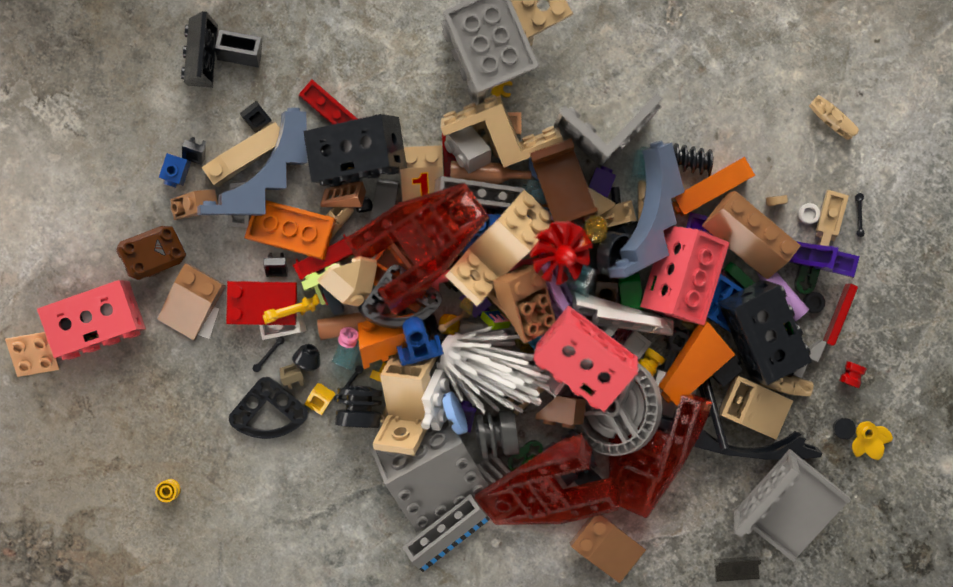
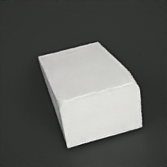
[259,312,306,340]

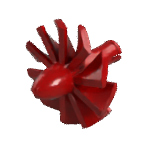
[530,221,592,285]

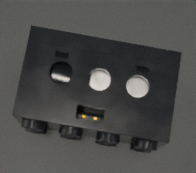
[303,114,407,187]
[718,280,812,386]

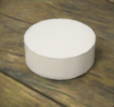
[797,203,820,225]

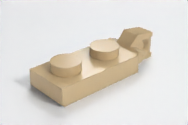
[815,190,849,246]

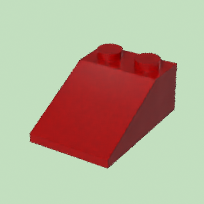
[226,281,297,325]

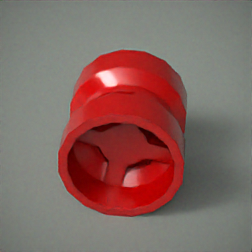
[839,361,867,389]

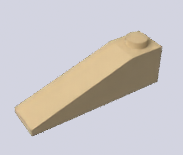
[202,122,280,187]

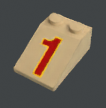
[400,145,445,213]

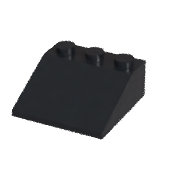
[181,11,218,88]

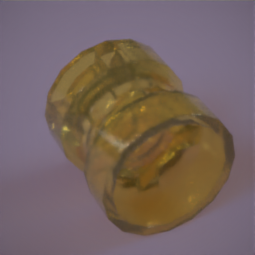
[585,216,607,243]

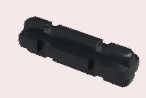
[425,313,444,345]

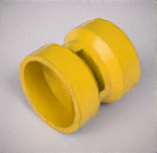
[638,347,666,376]
[155,479,181,503]

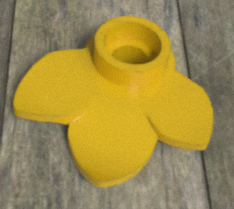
[852,421,893,460]

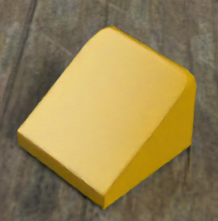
[304,383,335,415]

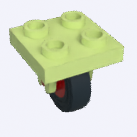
[301,263,345,315]

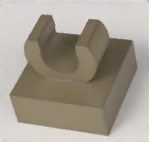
[280,364,304,390]

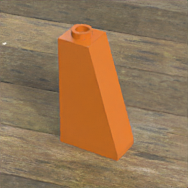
[671,157,755,217]
[658,321,736,406]

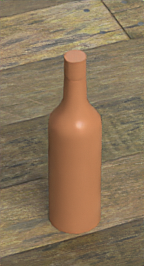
[450,161,531,184]
[317,312,398,340]

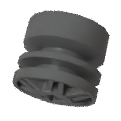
[475,409,519,459]

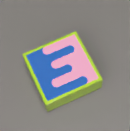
[480,310,511,330]

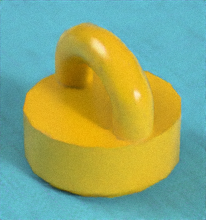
[438,314,460,335]

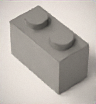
[444,126,491,173]

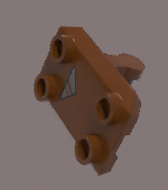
[116,226,186,280]

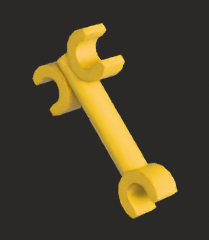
[262,294,320,324]

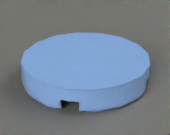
[442,391,468,435]

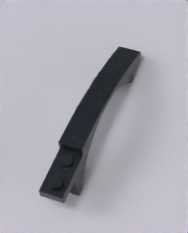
[657,397,823,460]

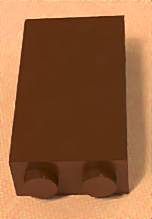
[530,139,599,224]

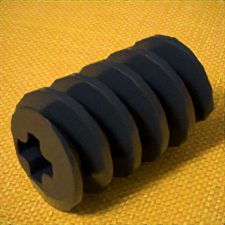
[673,143,714,177]

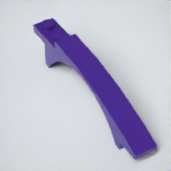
[686,212,860,278]

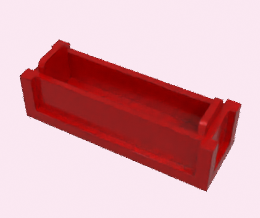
[293,234,359,281]

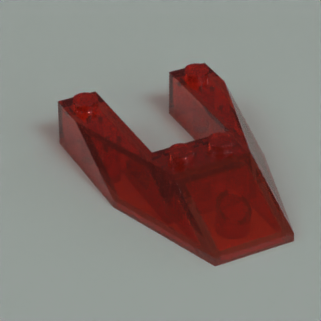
[344,183,489,315]
[609,379,712,518]
[474,434,621,525]

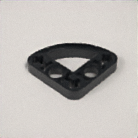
[361,265,442,329]
[229,376,309,439]

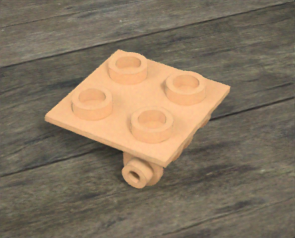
[5,332,59,377]

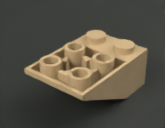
[719,376,793,440]

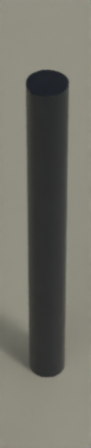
[702,378,729,451]

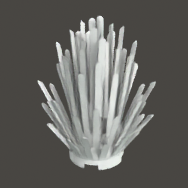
[436,326,551,414]

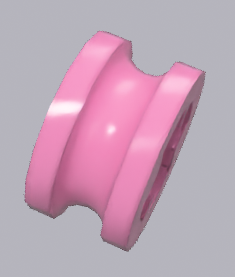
[338,327,359,348]

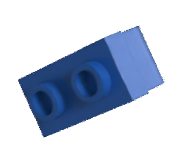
[397,317,444,366]

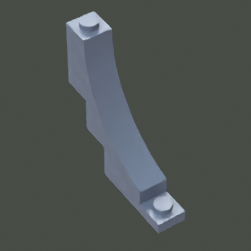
[197,108,307,216]
[608,140,685,278]

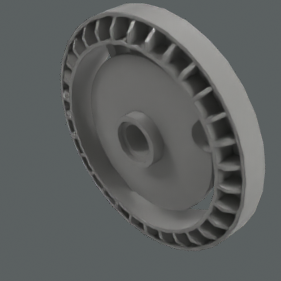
[570,363,662,456]

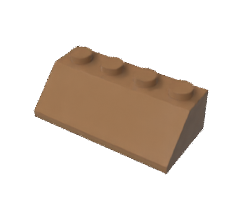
[702,191,801,279]

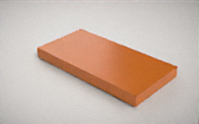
[244,200,337,260]

